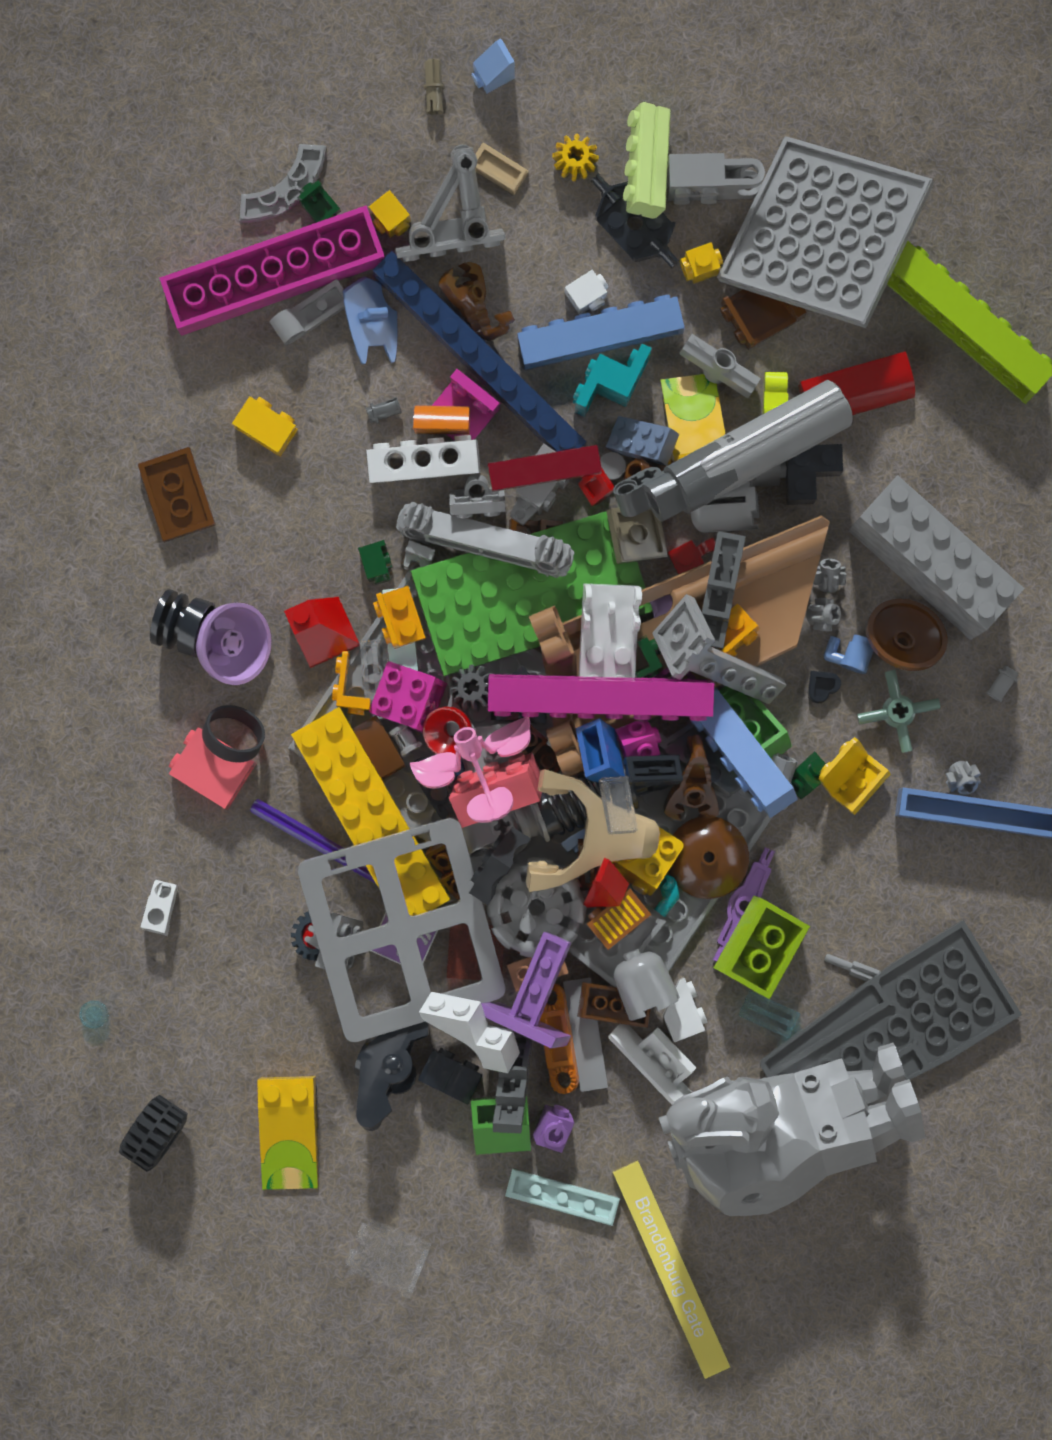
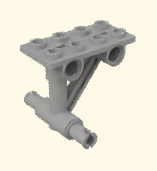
[395,144,506,262]

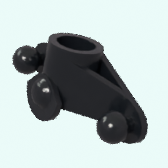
[354,1021,429,1131]

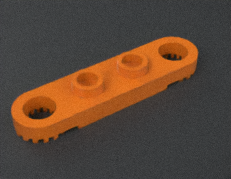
[540,983,579,1094]

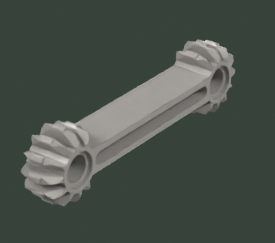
[396,502,575,578]

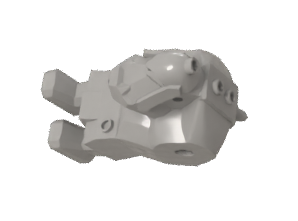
[659,1043,926,1216]

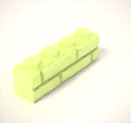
[623,102,670,219]

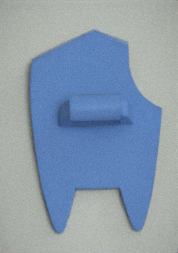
[342,276,397,364]

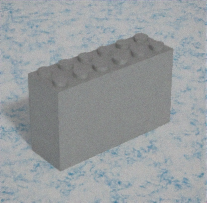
[848,475,1025,640]

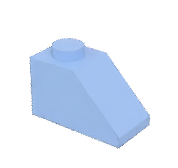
[471,38,515,94]

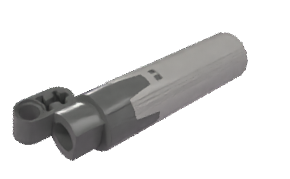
[613,380,853,522]

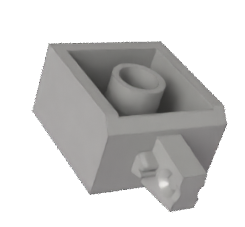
[510,443,570,526]

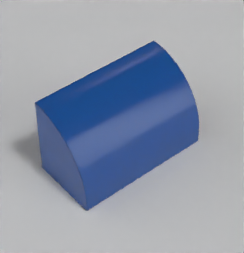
[576,718,625,783]

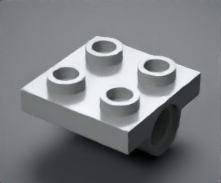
[449,474,506,518]

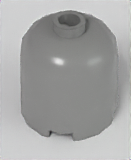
[613,949,680,1020]

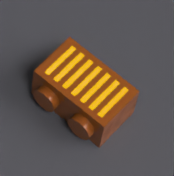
[587,889,652,950]

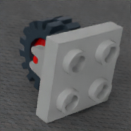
[291,911,364,972]

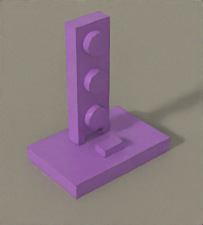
[481,932,571,1049]

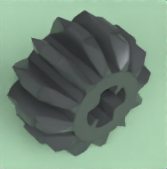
[450,665,492,712]

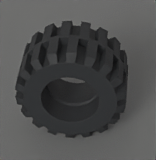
[119,1095,188,1172]

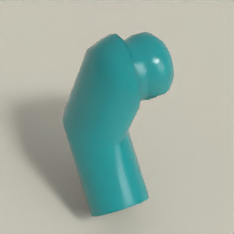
[654,875,680,918]

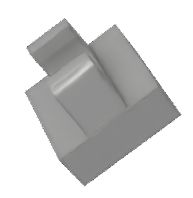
[404,540,435,570]

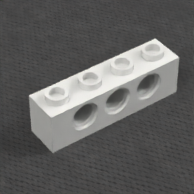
[366,435,481,483]

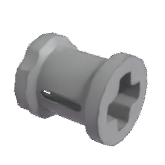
[388,725,423,758]

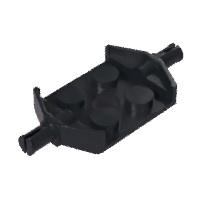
[591,173,680,269]

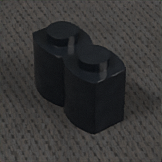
[418,1047,483,1105]

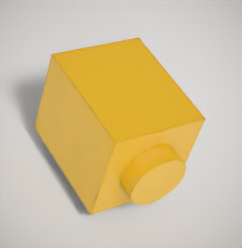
[368,190,411,238]

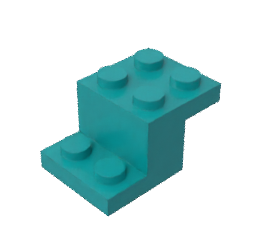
[573,344,652,417]

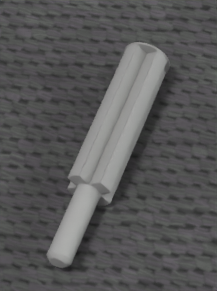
[824,954,880,981]

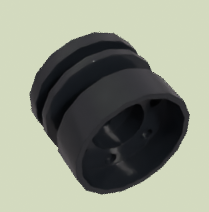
[150,589,216,658]

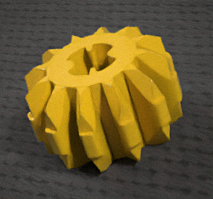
[552,133,599,181]

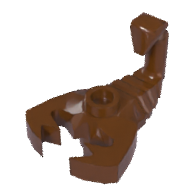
[439,262,515,341]
[663,735,719,821]

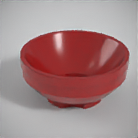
[423,707,472,754]

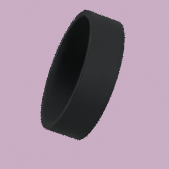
[202,705,265,763]

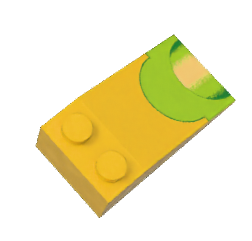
[660,374,725,462]
[257,1076,318,1190]

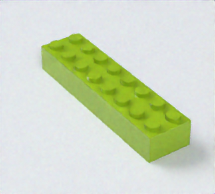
[887,240,1052,404]

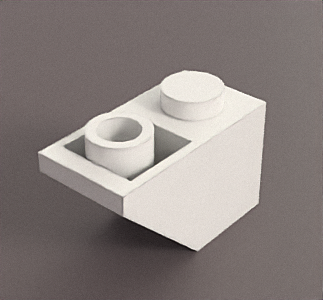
[663,978,707,1042]

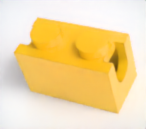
[232,396,298,457]

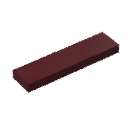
[488,445,602,492]

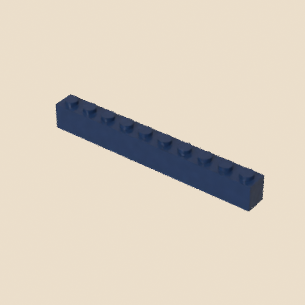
[373,251,587,452]

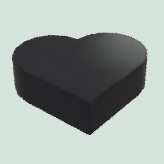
[808,670,841,704]

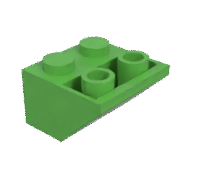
[471,1096,531,1155]

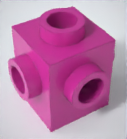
[615,720,661,757]

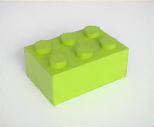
[713,895,810,999]

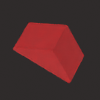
[584,858,629,907]

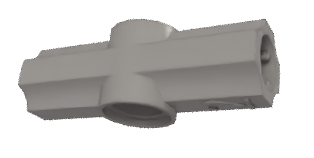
[679,334,760,398]

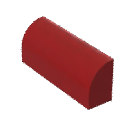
[798,351,915,415]

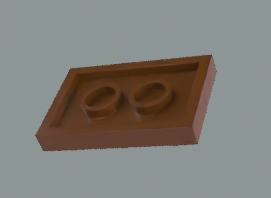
[138,447,216,543]

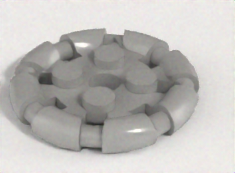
[486,857,587,958]

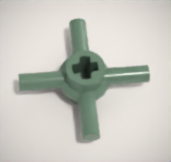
[857,670,940,753]

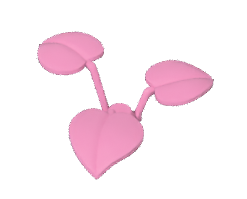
[410,717,531,823]

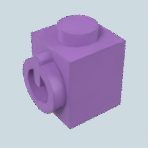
[533,1105,574,1153]

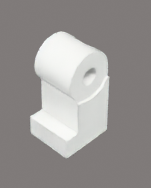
[141,880,178,936]

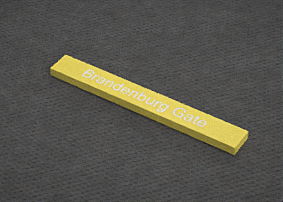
[613,1161,730,1379]

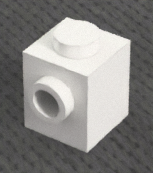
[565,270,609,315]

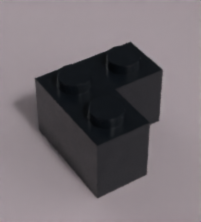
[785,444,843,505]

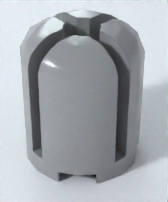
[691,478,759,533]

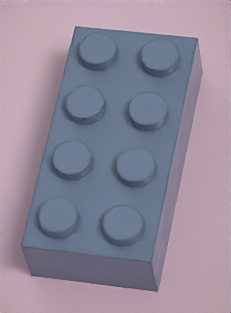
[606,416,680,466]

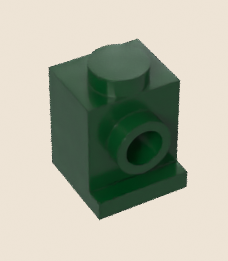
[358,540,393,585]

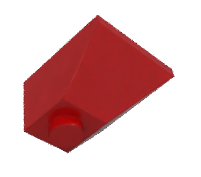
[284,597,361,668]

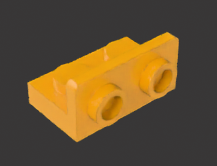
[373,586,426,649]
[721,603,760,657]

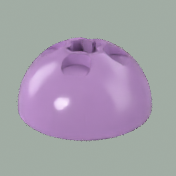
[195,603,271,685]

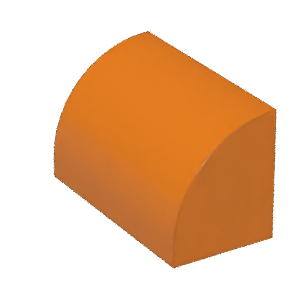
[413,405,470,435]

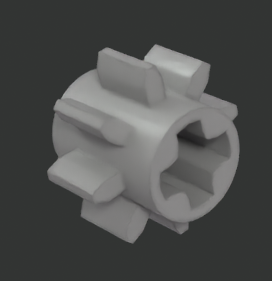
[813,559,847,593]
[806,598,841,631]
[945,761,981,795]

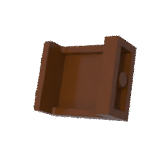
[720,289,807,350]

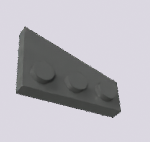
[658,722,741,798]

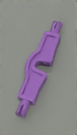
[713,847,775,962]

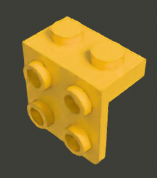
[819,737,891,815]
[612,826,684,896]

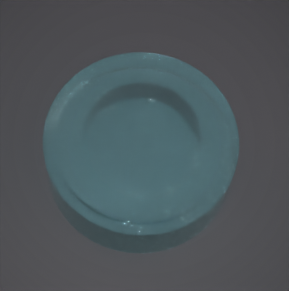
[79,1000,109,1028]

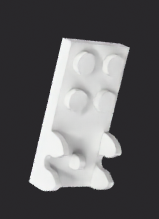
[578,584,642,678]

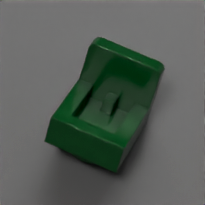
[298,180,341,223]
[635,635,662,678]
[790,751,826,799]

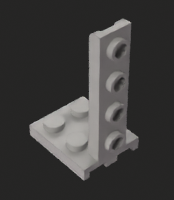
[652,594,787,704]

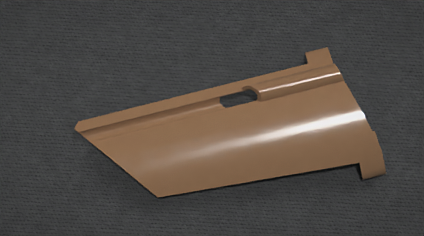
[529,516,830,777]

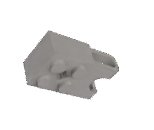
[667,153,765,205]

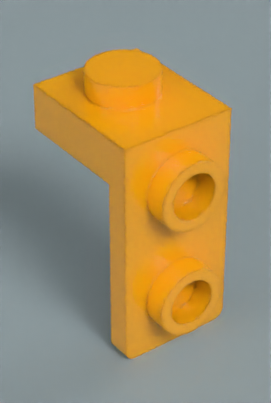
[332,651,372,716]

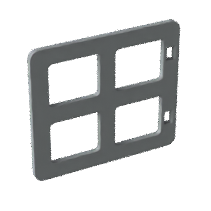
[298,818,505,1042]

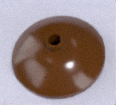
[866,599,948,671]
[669,816,749,899]

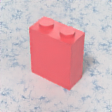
[169,727,257,810]

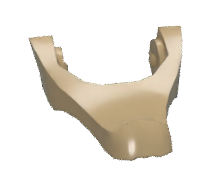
[526,769,660,892]

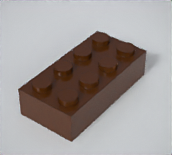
[577,982,651,1028]

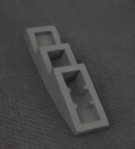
[702,531,746,651]
[493,1034,532,1134]

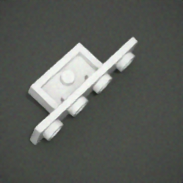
[608,1024,696,1105]

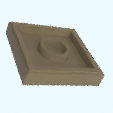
[606,508,668,564]

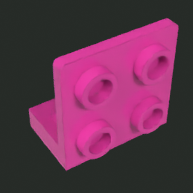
[432,369,500,441]
[369,661,447,733]

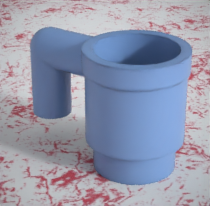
[824,635,874,674]

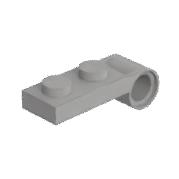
[270,279,345,345]

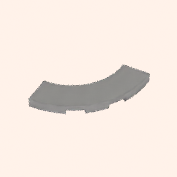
[239,144,326,223]

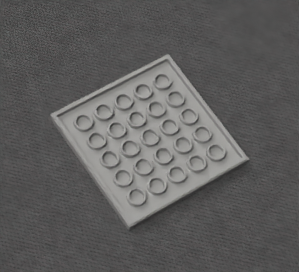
[717,136,934,328]

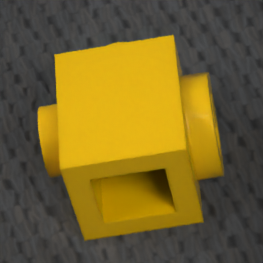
[680,242,723,284]

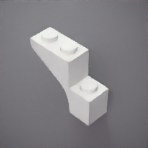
[419,992,520,1073]

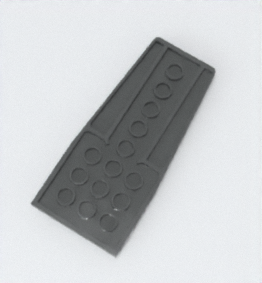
[760,920,1022,1080]

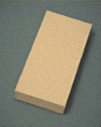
[475,143,529,195]

